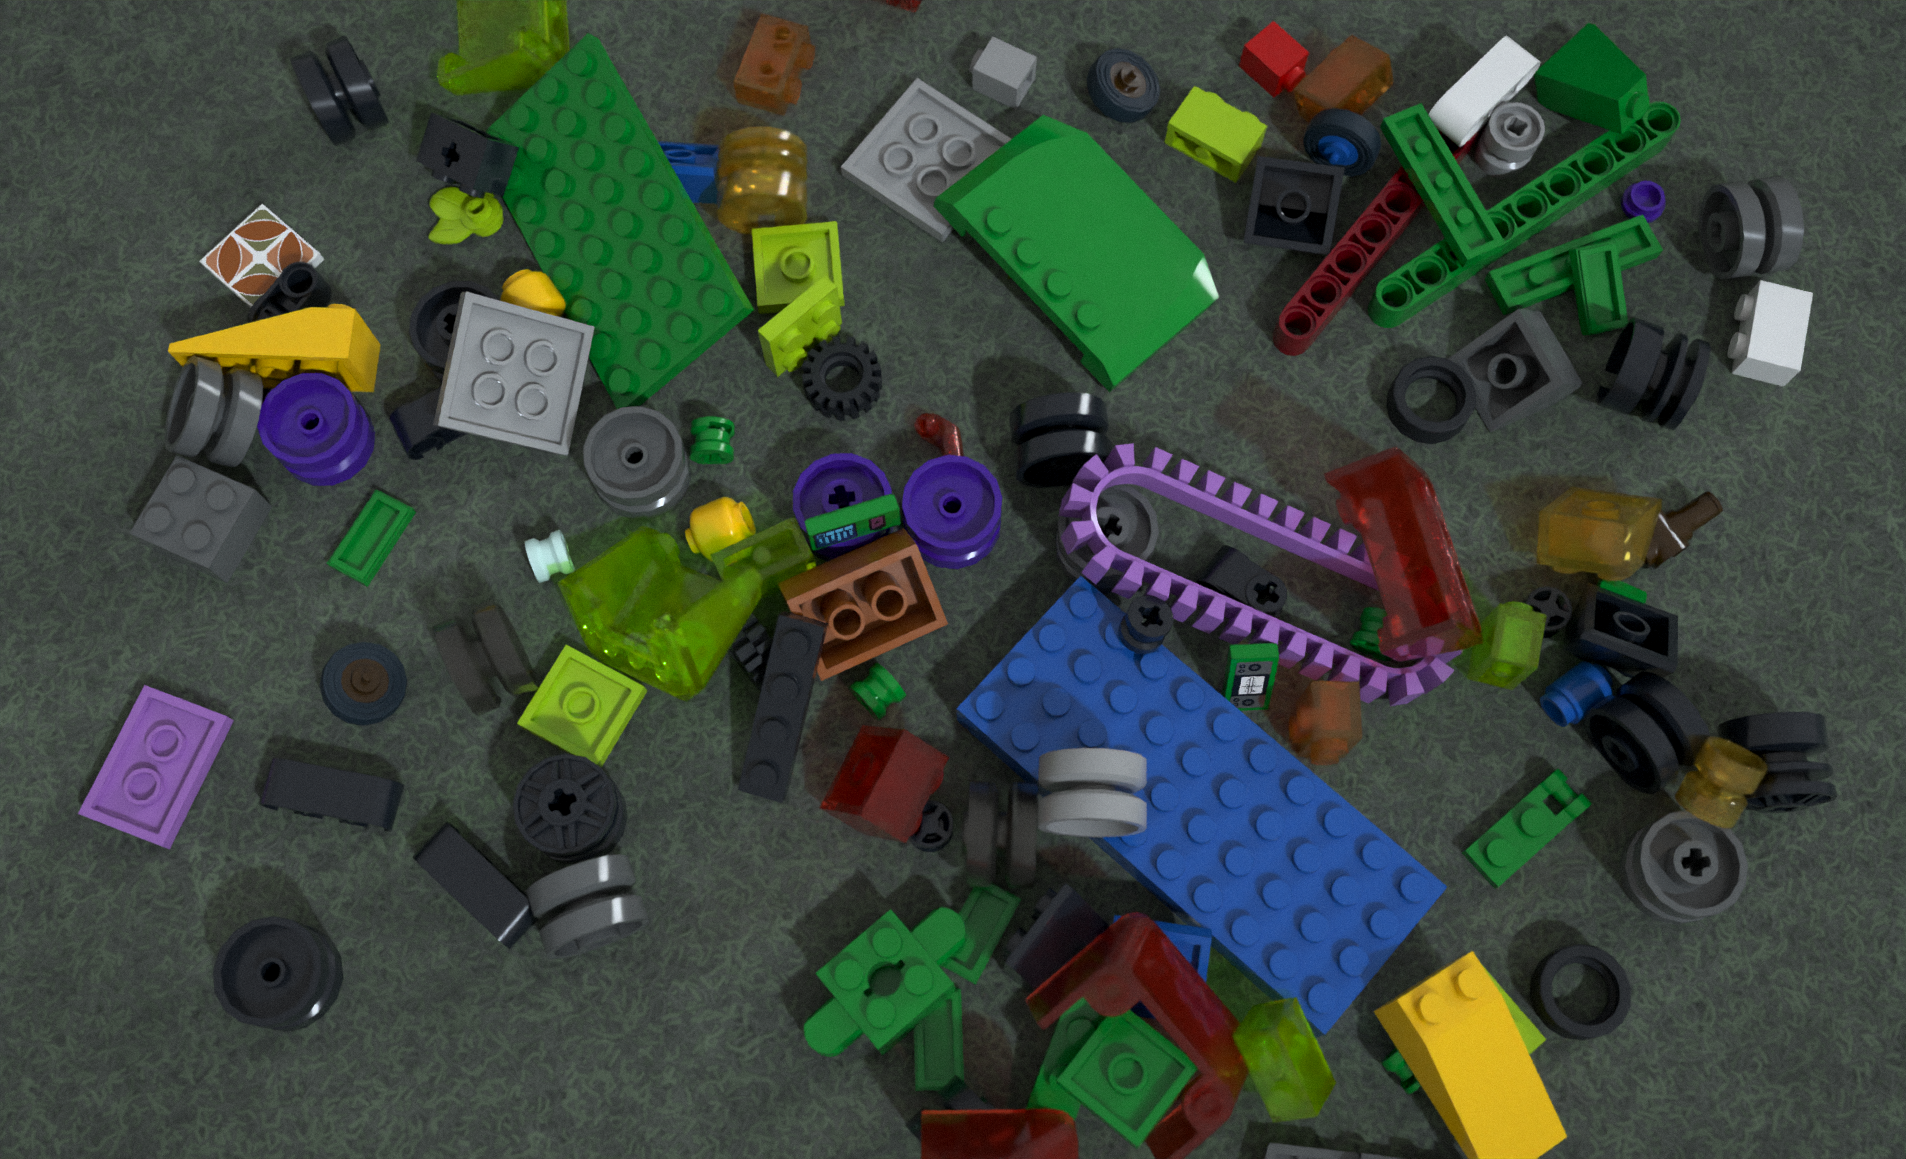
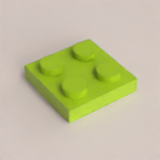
[752,221,845,314]
[758,275,842,377]
[517,645,647,767]

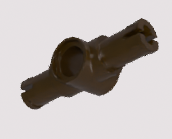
[1594,491,1723,581]

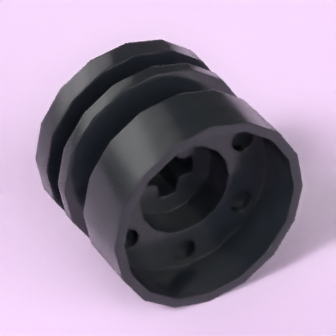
[1596,317,1711,430]
[1717,712,1837,813]
[513,754,628,865]

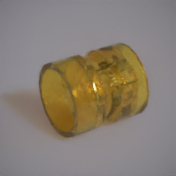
[1675,736,1768,828]

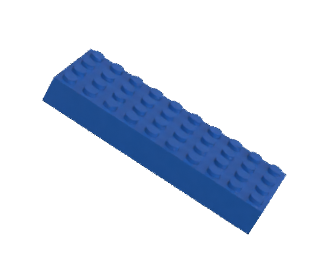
[956,576,1447,1038]

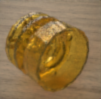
[717,127,808,235]

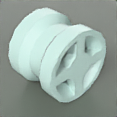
[524,529,575,583]

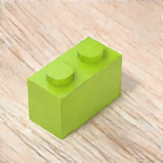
[1164,86,1267,183]

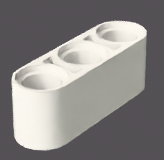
[1428,36,1541,147]

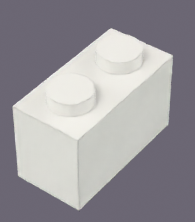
[1728,280,1813,387]

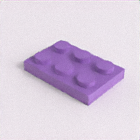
[78,685,234,850]

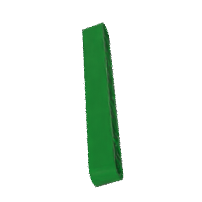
[1368,102,1681,328]

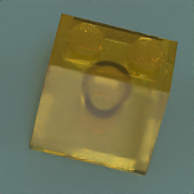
[1537,487,1662,581]

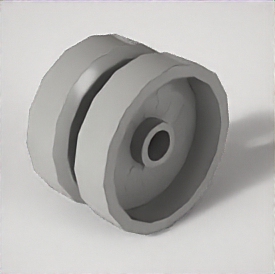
[1038,748,1147,837]

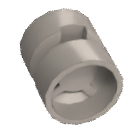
[1474,102,1545,179]

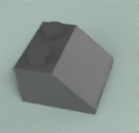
[1448,309,1584,432]

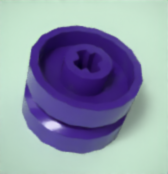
[257,373,375,486]
[793,453,894,562]
[902,455,1002,569]

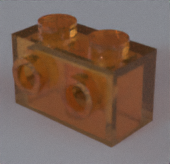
[733,13,815,116]
[1294,35,1394,123]
[1288,681,1362,765]

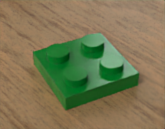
[1056,1002,1200,1150]

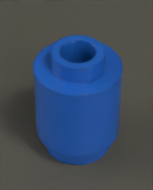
[1540,661,1613,727]

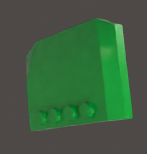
[933,115,1219,393]

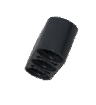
[259,758,405,832]
[412,821,539,949]

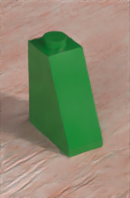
[1534,23,1650,134]

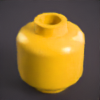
[500,269,566,317]
[685,497,756,562]

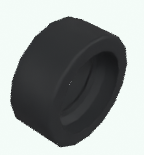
[1386,356,1476,444]
[1530,944,1631,1041]

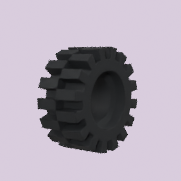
[802,336,882,421]
[710,602,773,690]

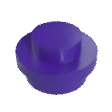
[1621,181,1666,223]

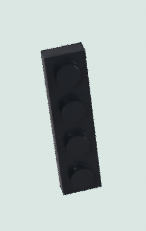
[738,611,828,803]

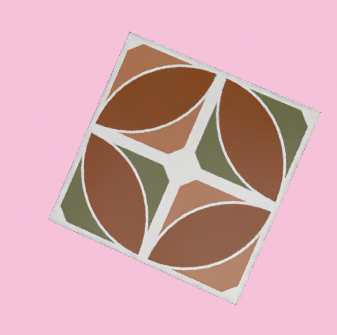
[199,204,324,313]

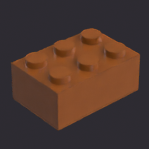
[778,528,948,681]

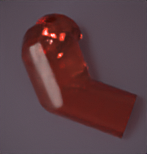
[914,413,964,456]

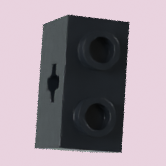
[416,112,519,199]

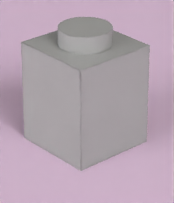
[969,36,1037,110]

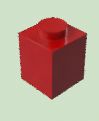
[1239,21,1309,98]

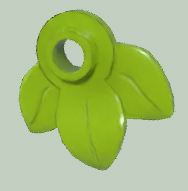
[428,187,504,244]

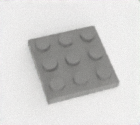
[841,78,1011,243]
[433,292,595,456]

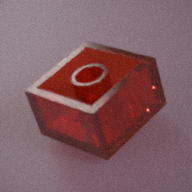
[819,725,949,844]

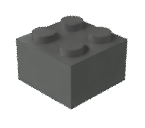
[130,455,272,583]

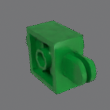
[804,907,967,1057]

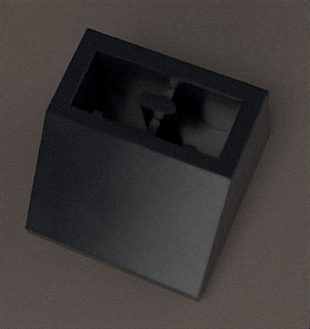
[1002,883,1109,1008]

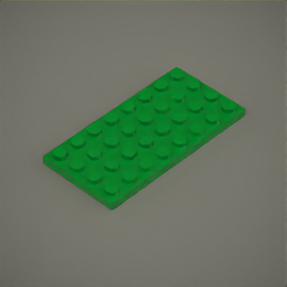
[486,33,754,409]

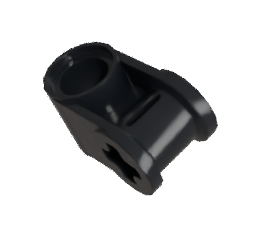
[248,262,332,323]
[389,386,468,460]
[1196,545,1287,619]

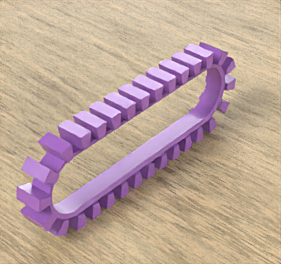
[1059,443,1465,706]

